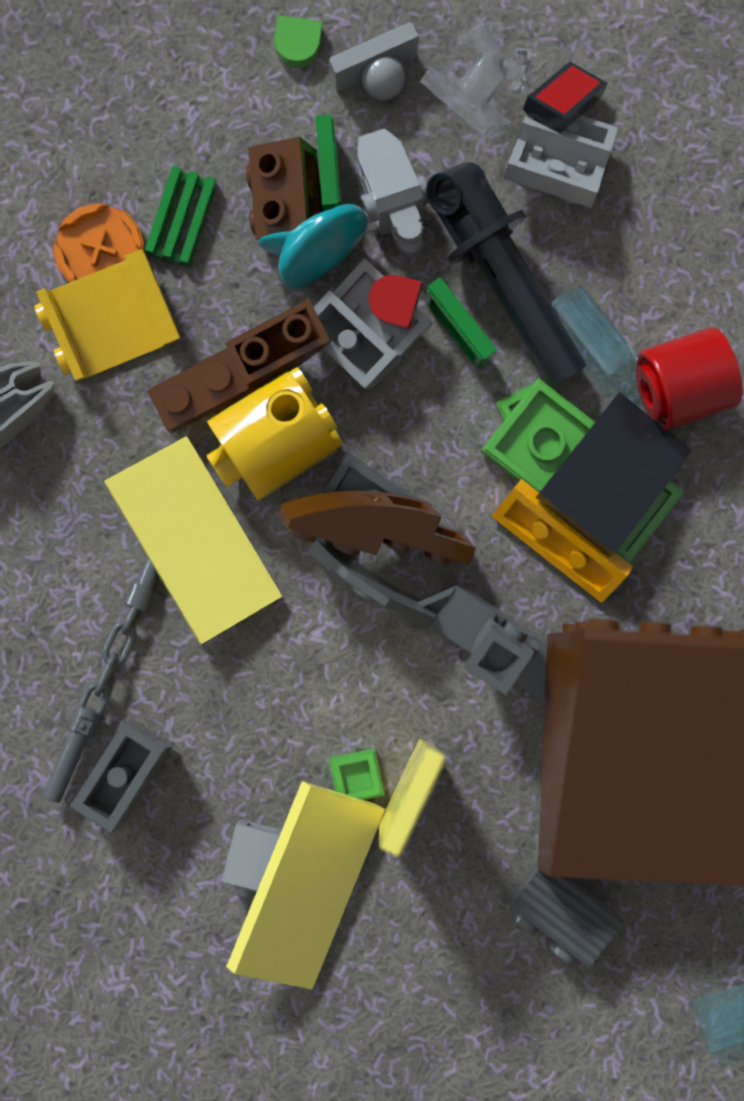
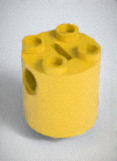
[206,367,343,501]

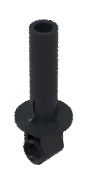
[426,162,588,388]

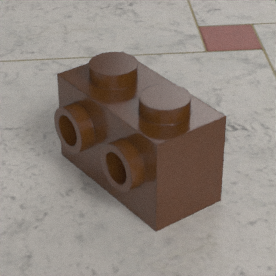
[246,137,322,241]

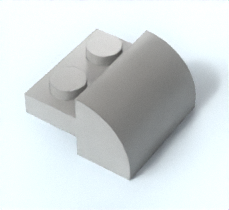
[503,113,618,208]
[314,258,433,390]

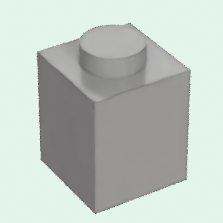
[221,819,282,898]

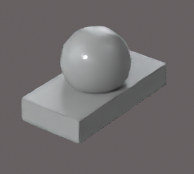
[329,22,419,101]

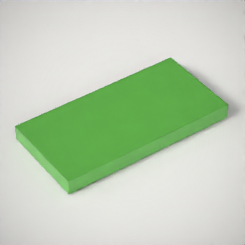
[480,378,684,563]

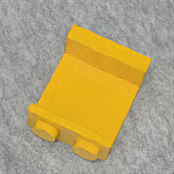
[34,249,182,381]

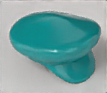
[258,204,368,290]

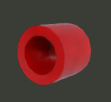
[635,327,743,431]

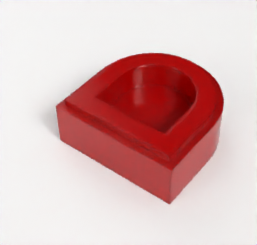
[369,275,423,330]

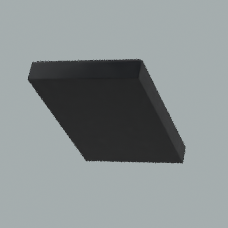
[535,392,692,557]

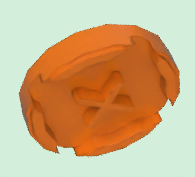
[53,203,146,283]

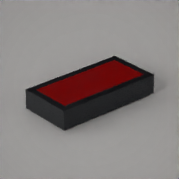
[523,61,608,133]

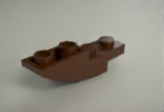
[147,299,331,434]
[279,491,476,565]

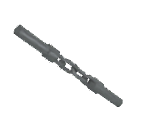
[42,557,159,803]

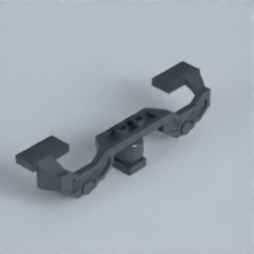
[309,453,547,702]

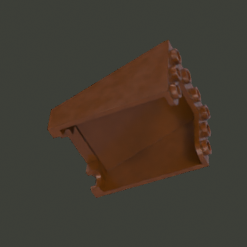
[538,619,744,885]

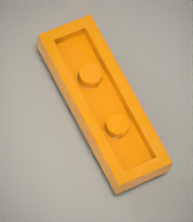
[491,479,633,603]

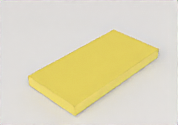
[104,436,282,645]
[379,738,446,856]
[226,781,385,990]

